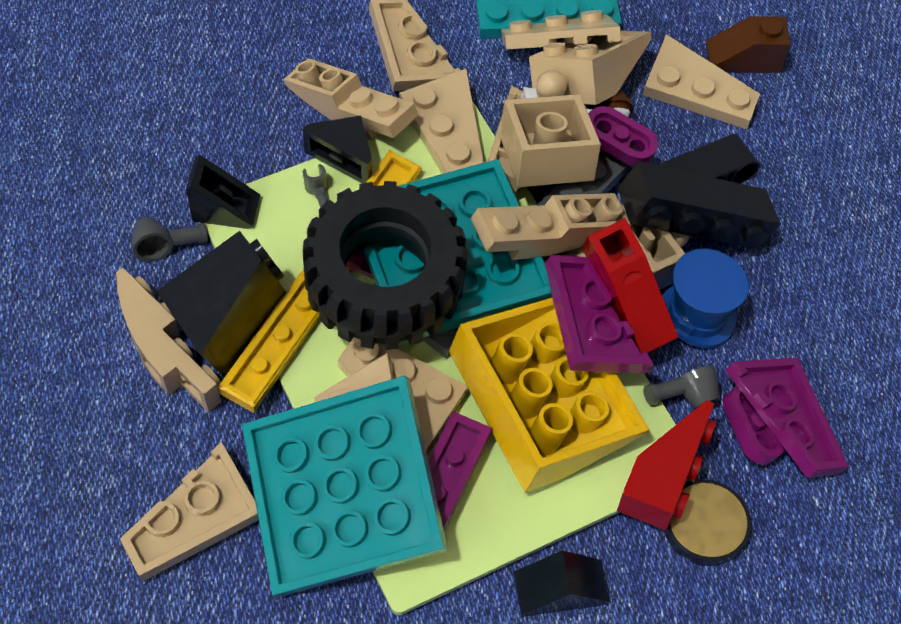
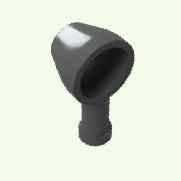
[131,217,208,262]
[643,365,720,409]

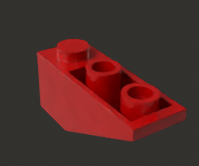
[582,218,678,354]
[617,400,716,531]

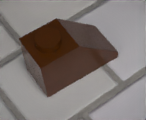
[705,16,791,73]

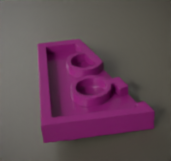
[544,255,654,373]
[725,357,849,478]

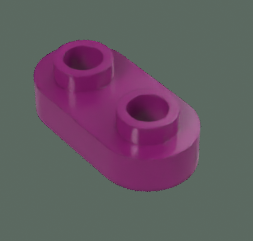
[588,106,658,166]
[723,385,784,465]

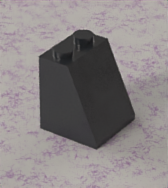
[157,231,287,377]

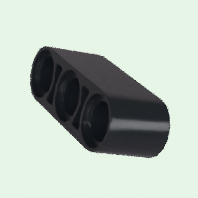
[659,134,760,184]

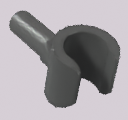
[302,164,328,208]

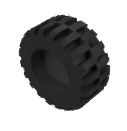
[302,181,468,350]

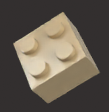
[500,94,601,187]

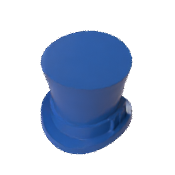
[662,249,749,349]

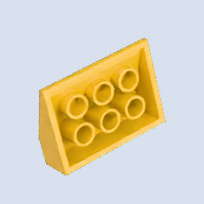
[449,298,649,493]

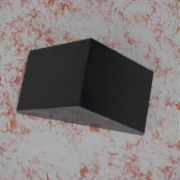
[303,115,372,184]
[186,155,261,229]
[513,550,610,617]

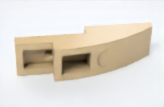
[283,58,419,140]
[471,193,632,260]
[116,267,221,413]

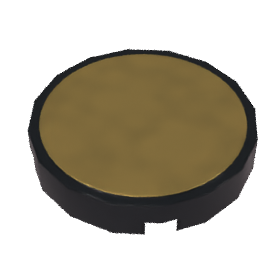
[664,480,751,566]

